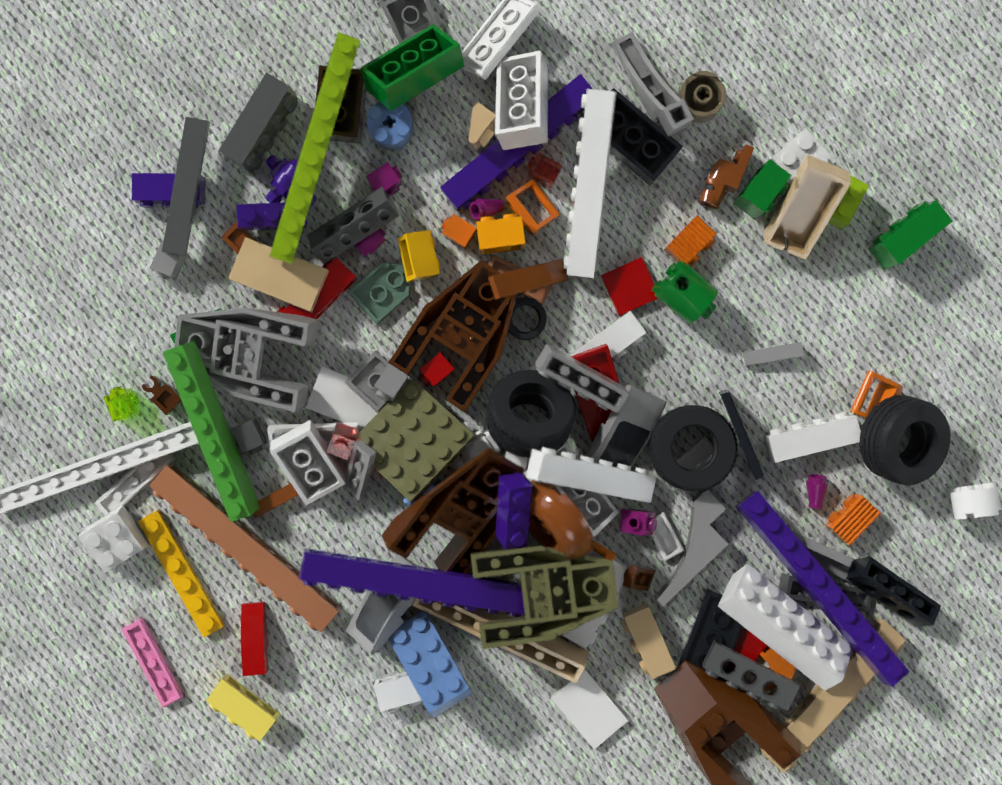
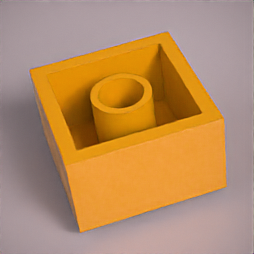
[476,214,525,255]

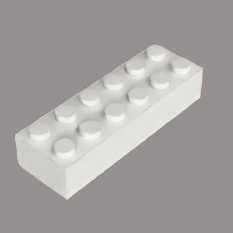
[718,564,853,690]

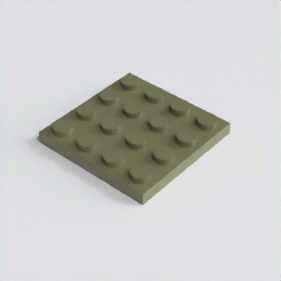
[349,378,476,504]

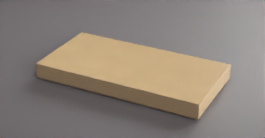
[228,237,329,312]

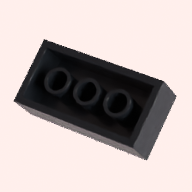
[610,88,683,186]

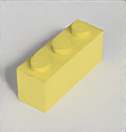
[206,674,280,741]

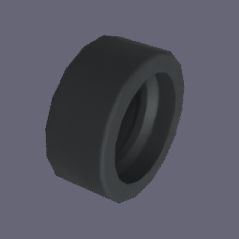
[508,297,547,340]

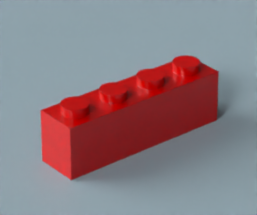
[277,257,358,319]

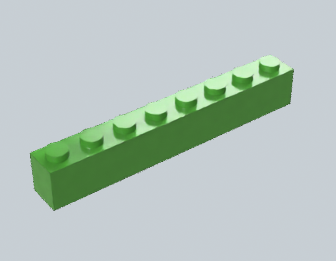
[162,340,260,522]

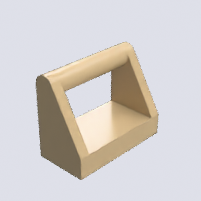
[469,102,495,153]

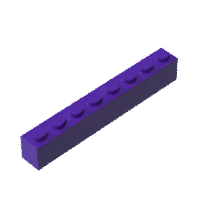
[440,74,593,212]

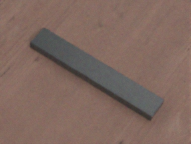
[162,117,210,256]

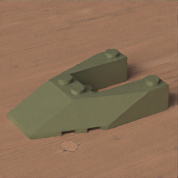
[471,546,619,649]

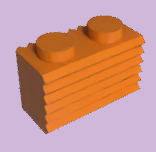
[664,215,717,266]
[825,493,881,546]

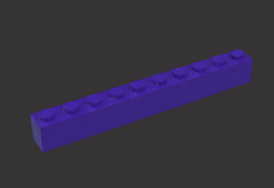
[735,491,910,687]
[299,548,525,617]

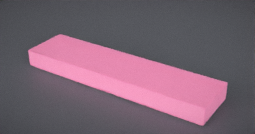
[121,618,184,708]

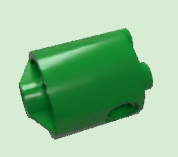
[652,260,719,324]

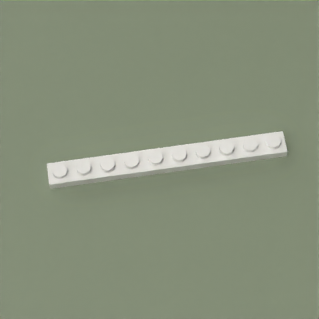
[0,422,199,515]

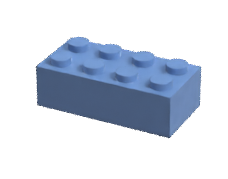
[388,611,473,718]

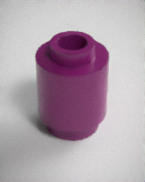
[354,228,386,257]

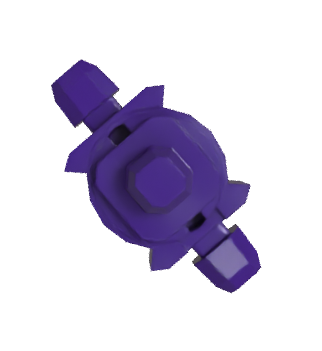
[266,155,317,206]

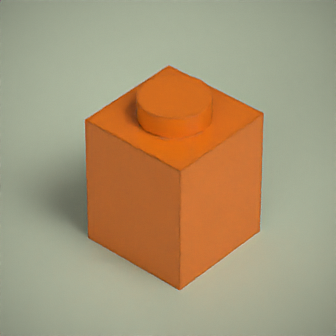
[441,214,477,250]

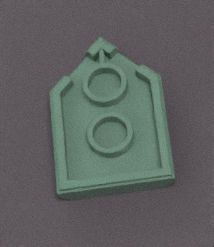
[347,262,411,325]

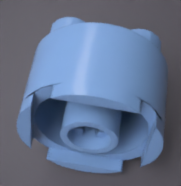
[367,101,414,150]

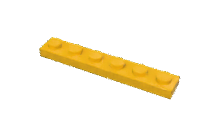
[137,510,225,638]

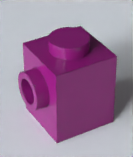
[365,162,403,196]
[619,508,657,536]

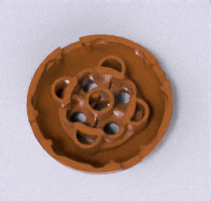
[528,479,594,559]

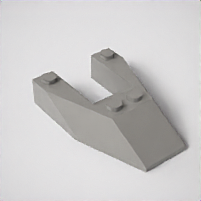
[174,308,319,412]

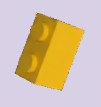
[397,230,440,282]

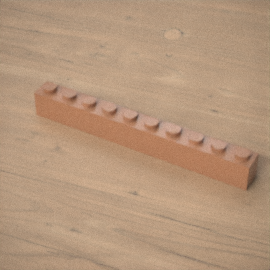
[149,464,341,632]

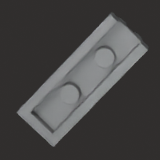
[343,440,377,501]

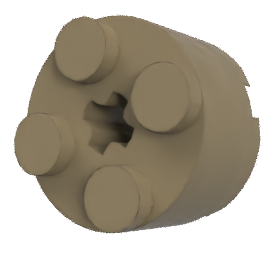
[677,71,726,123]

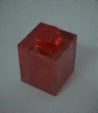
[526,152,563,189]
[326,422,358,460]

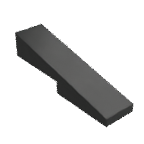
[779,573,872,613]

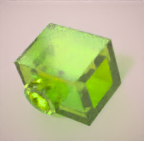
[103,386,140,422]

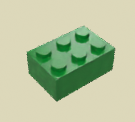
[868,200,953,269]

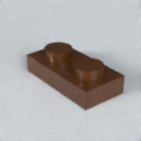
[622,564,656,591]

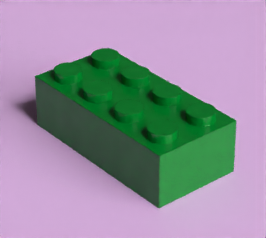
[360,24,464,111]

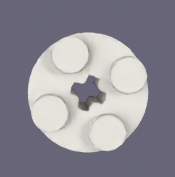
[950,482,1002,520]

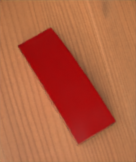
[241,602,269,676]

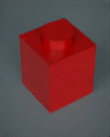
[420,352,455,387]

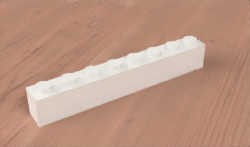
[564,89,617,278]

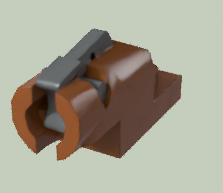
[697,144,754,209]

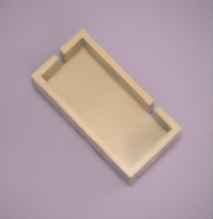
[764,154,851,260]

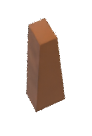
[253,483,299,518]

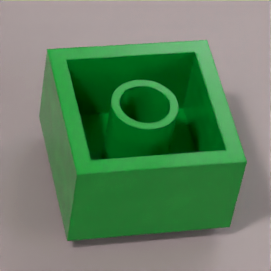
[733,159,792,219]

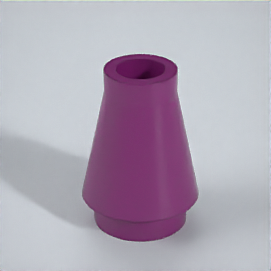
[470,199,504,221]
[806,474,829,509]

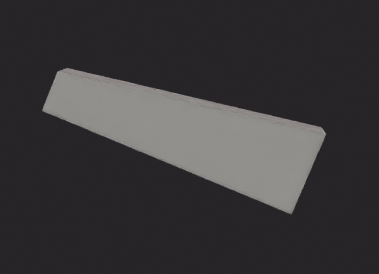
[743,342,804,366]

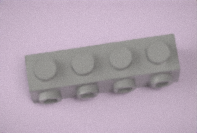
[535,344,629,413]

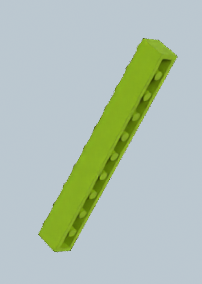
[269,32,360,264]

